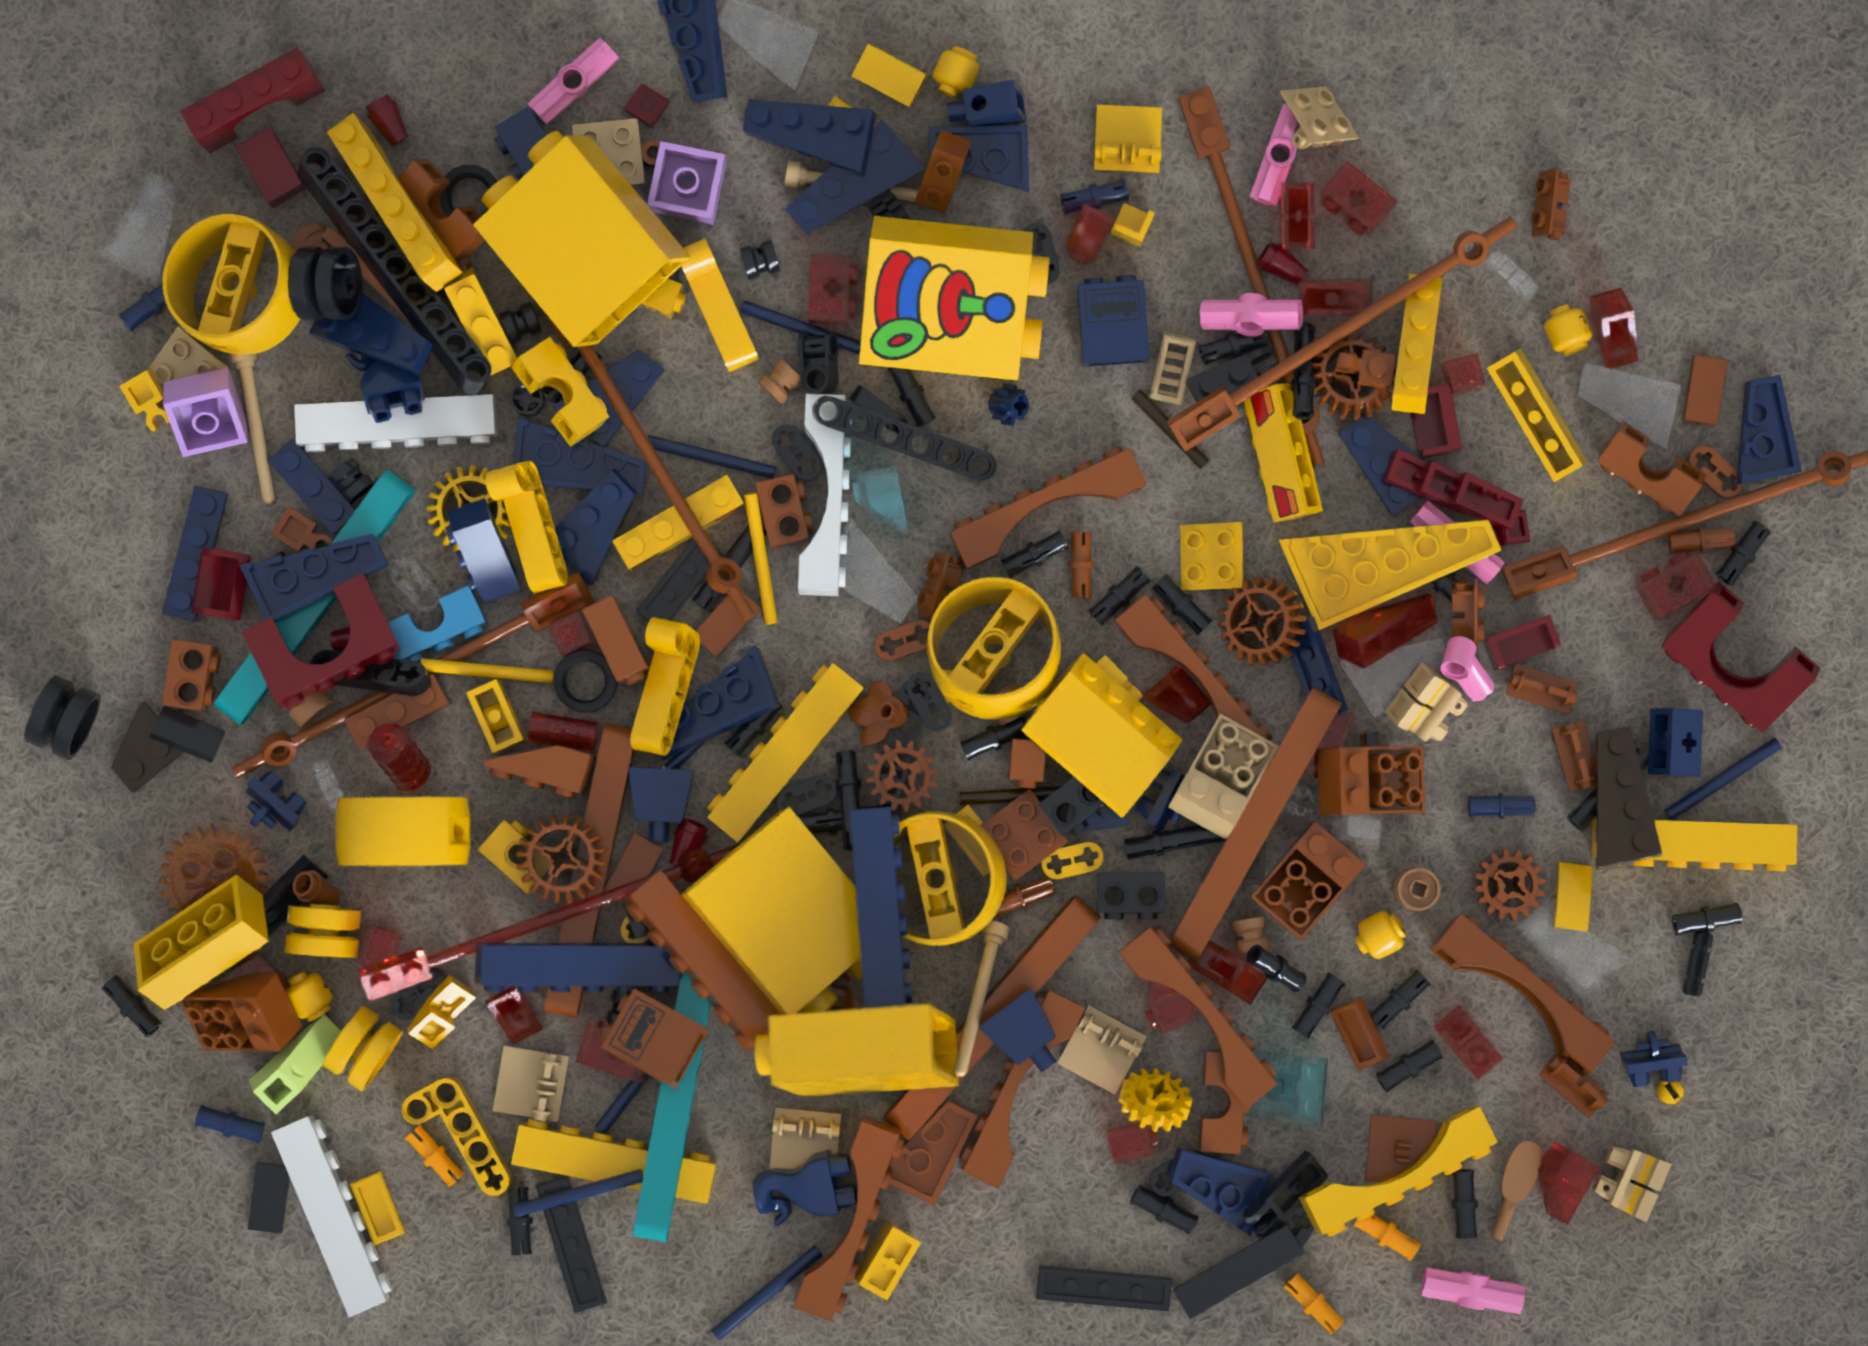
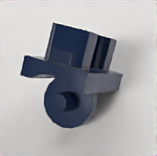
[1135,769,1185,832]
[246,770,307,832]
[1620,1030,1688,1087]

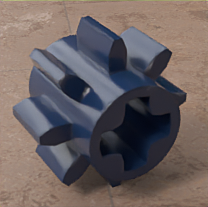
[988,383,1029,426]

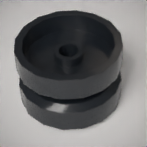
[288,247,363,320]
[24,675,101,760]

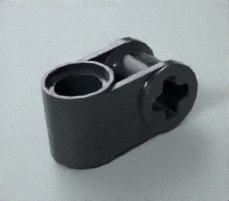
[798,331,839,394]

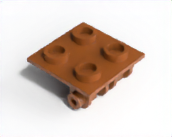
[980,789,1068,881]

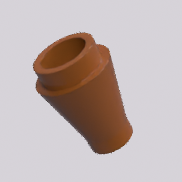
[293,870,340,905]

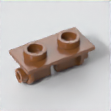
[1531,169,1571,240]
[917,552,963,619]
[1451,578,1485,651]
[1505,663,1578,715]
[1551,720,1597,792]
[1539,1053,1609,1118]

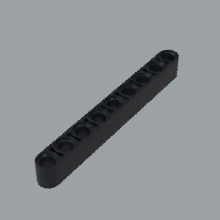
[298,147,491,394]

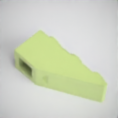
[249,1014,341,1114]

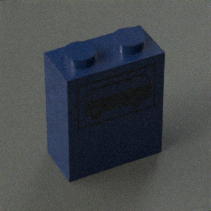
[1077,275,1150,367]

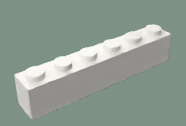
[294,394,498,453]
[271,1114,392,1317]

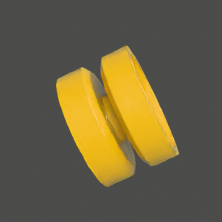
[285,904,361,958]
[323,1005,404,1092]

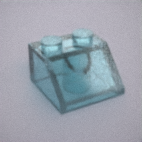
[852,466,909,538]
[1246,1051,1328,1125]

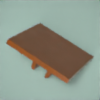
[1365,1115,1437,1187]

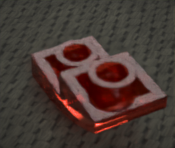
[1433,1005,1503,1081]

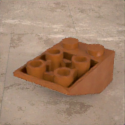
[483,746,596,799]
[1317,746,1425,815]
[1250,821,1366,941]
[180,973,302,1051]

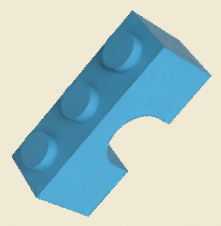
[388,585,488,662]

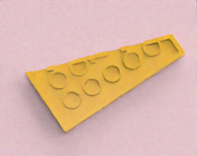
[1279,520,1502,630]

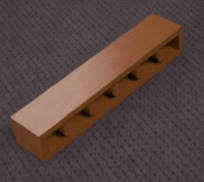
[624,870,781,1053]

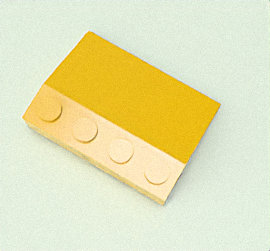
[1021,653,1183,818]

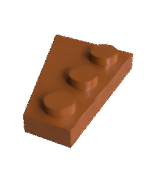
[887,1100,978,1206]

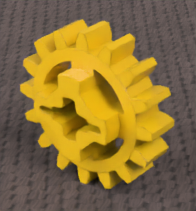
[1118,1068,1192,1132]

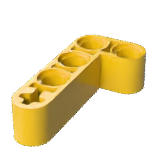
[681,238,759,373]
[485,461,568,594]
[630,617,700,756]
[401,1076,512,1196]

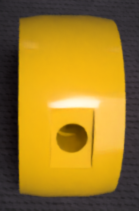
[163,214,300,355]
[927,577,1062,720]
[335,797,471,866]
[894,811,1007,946]

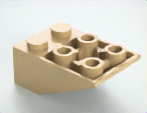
[1168,714,1278,840]

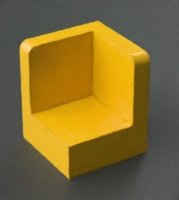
[1110,203,1155,247]

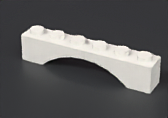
[798,394,852,596]

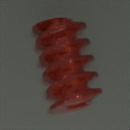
[367,723,431,793]

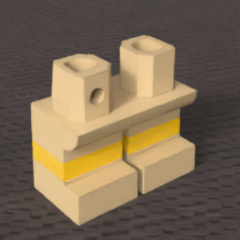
[1384,662,1468,742]
[1592,1146,1672,1222]

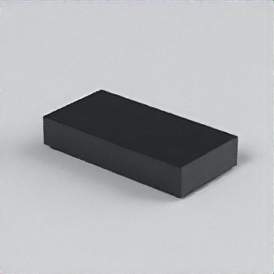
[150,706,226,763]
[248,1162,290,1233]

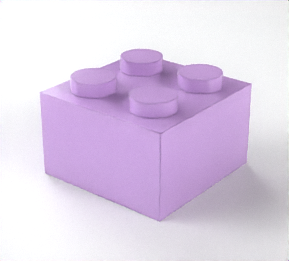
[647,141,727,225]
[163,367,248,457]

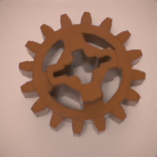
[866,740,938,812]
[1472,849,1546,921]

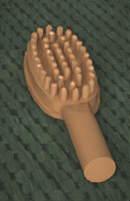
[1491,1140,1542,1241]

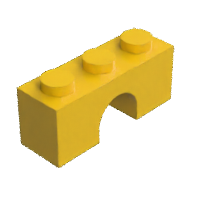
[444,267,518,376]
[511,337,610,447]

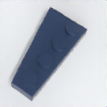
[513,417,647,496]
[239,534,389,622]

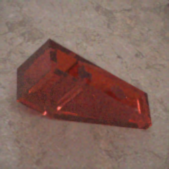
[1332,593,1438,669]
[1144,926,1198,1034]

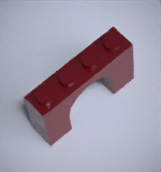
[180,47,325,154]
[242,573,401,709]
[1661,581,1820,733]

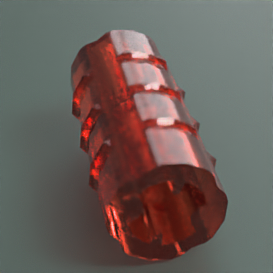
[528,711,598,751]

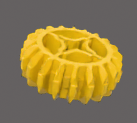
[426,465,511,552]

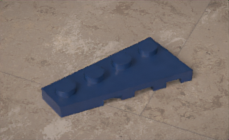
[657,0,727,102]
[743,99,876,177]
[785,120,926,234]
[309,293,433,375]
[658,645,781,760]

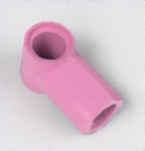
[1440,636,1495,702]

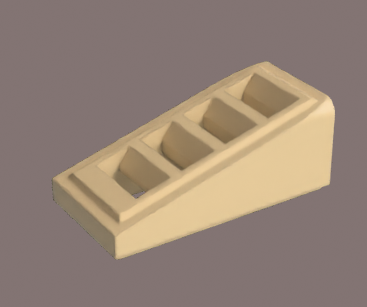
[1149,332,1196,405]

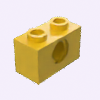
[466,679,527,754]
[478,819,556,894]

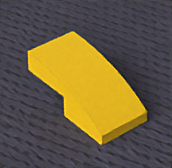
[1553,862,1592,932]
[408,975,476,1049]

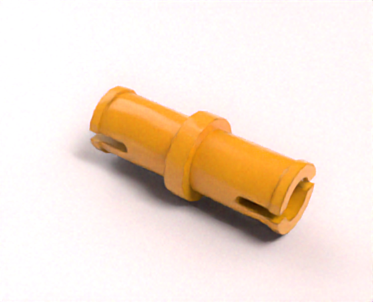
[404,1124,465,1188]
[1353,1214,1421,1261]
[1283,1272,1345,1335]

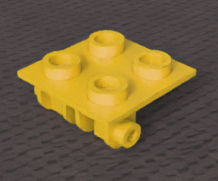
[1094,105,1162,173]
[1180,522,1243,591]

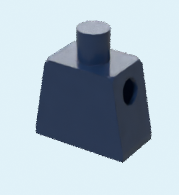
[947,80,1026,126]
[629,767,694,842]
[979,988,1057,1073]

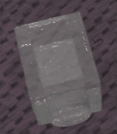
[1331,814,1383,846]

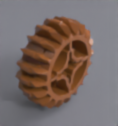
[1311,333,1396,421]
[1217,577,1307,666]
[516,813,607,904]

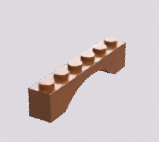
[950,446,1147,570]
[1114,594,1273,741]
[1429,914,1615,1077]
[1117,926,1278,1110]
[959,989,1085,1189]
[794,1115,904,1321]

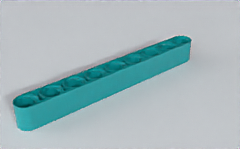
[214,469,416,726]
[633,972,711,1242]

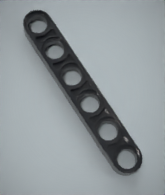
[812,396,997,481]

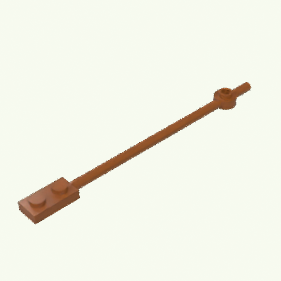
[1178,86,1325,467]
[1166,216,1517,452]
[540,307,755,621]
[1502,450,1868,600]
[231,572,595,779]

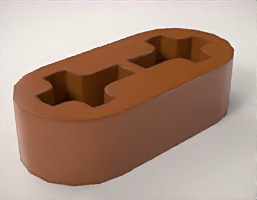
[1686,446,1743,499]
[874,620,930,661]

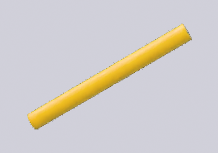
[744,493,778,625]
[420,658,553,683]

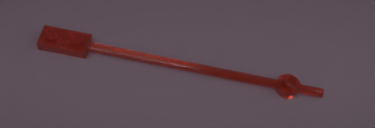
[358,843,740,1001]

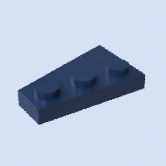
[929,125,1029,192]
[1736,375,1801,485]
[1338,416,1426,516]
[555,469,638,586]
[1167,1147,1271,1236]

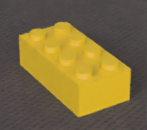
[134,874,268,1010]

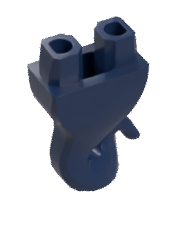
[346,353,425,423]
[753,1150,858,1227]

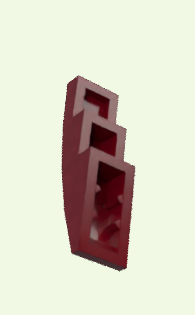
[1382,449,1523,530]

